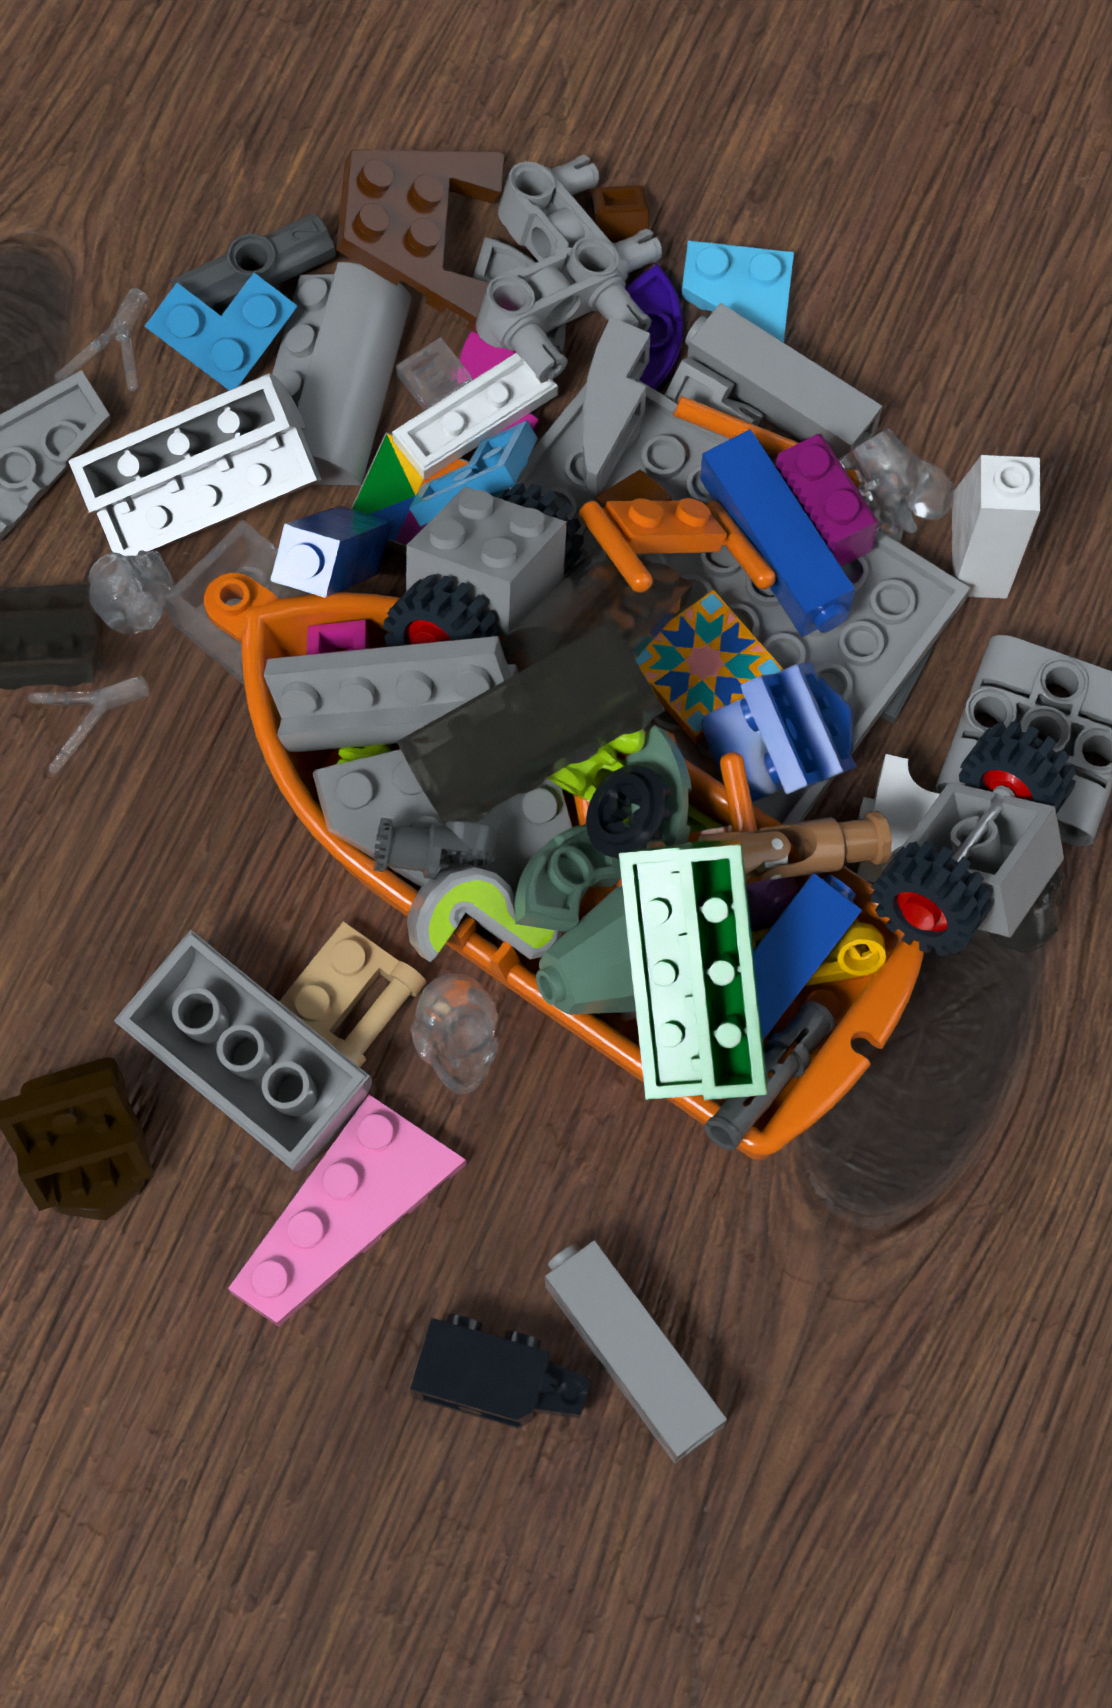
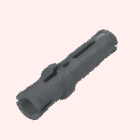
[704,1001,835,1150]

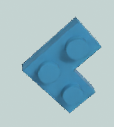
[145,272,297,391]
[409,420,538,527]

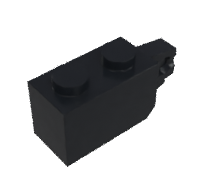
[410,1314,590,1429]

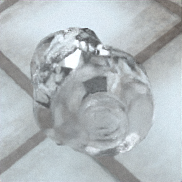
[89,550,176,635]
[410,973,499,1094]

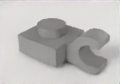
[664,357,763,426]

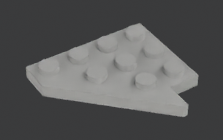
[312,716,572,897]

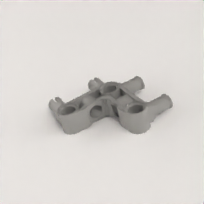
[476,154,662,383]

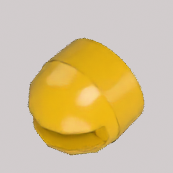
[836,922,886,976]

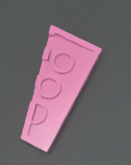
[228,1095,466,1327]

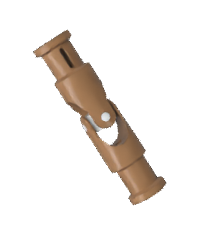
[648,811,892,881]

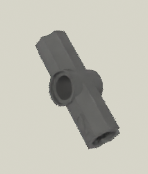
[170,213,336,313]

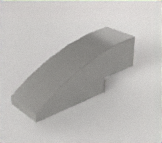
[583,316,650,499]

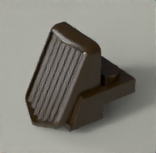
[0,1057,154,1220]

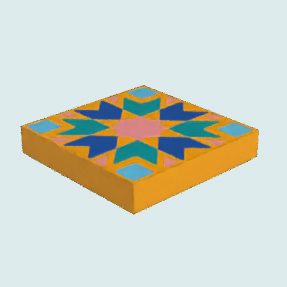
[625,590,784,744]

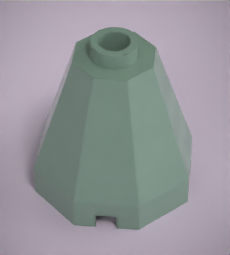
[536,886,636,1014]

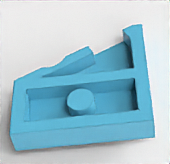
[681,240,794,343]

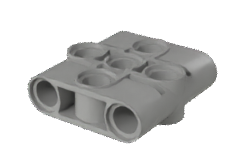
[935,635,1112,846]

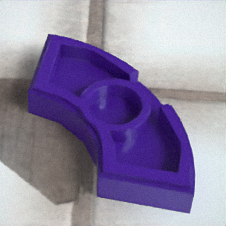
[625,264,682,393]

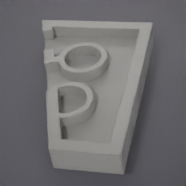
[0,370,111,542]

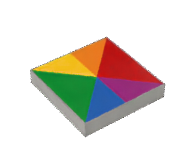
[351,432,469,555]

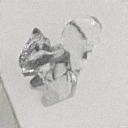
[838,428,955,542]

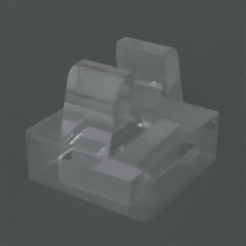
[396,337,472,411]

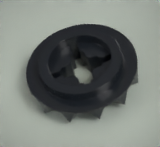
[586,765,672,860]

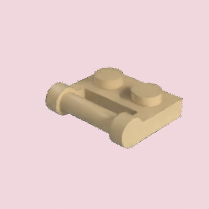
[279,921,427,1067]

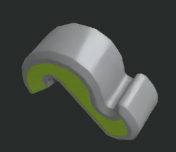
[407,863,562,962]

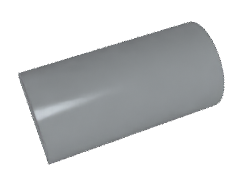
[114,930,372,1171]

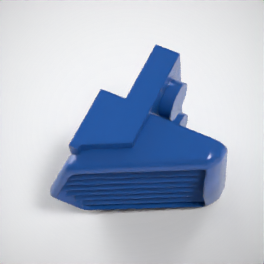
[701,662,857,802]

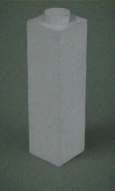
[685,303,882,464]
[545,1240,727,1464]

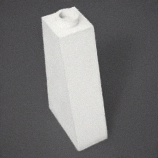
[952,455,1040,599]

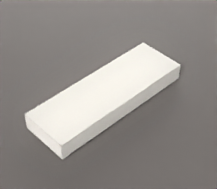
[392,353,558,480]

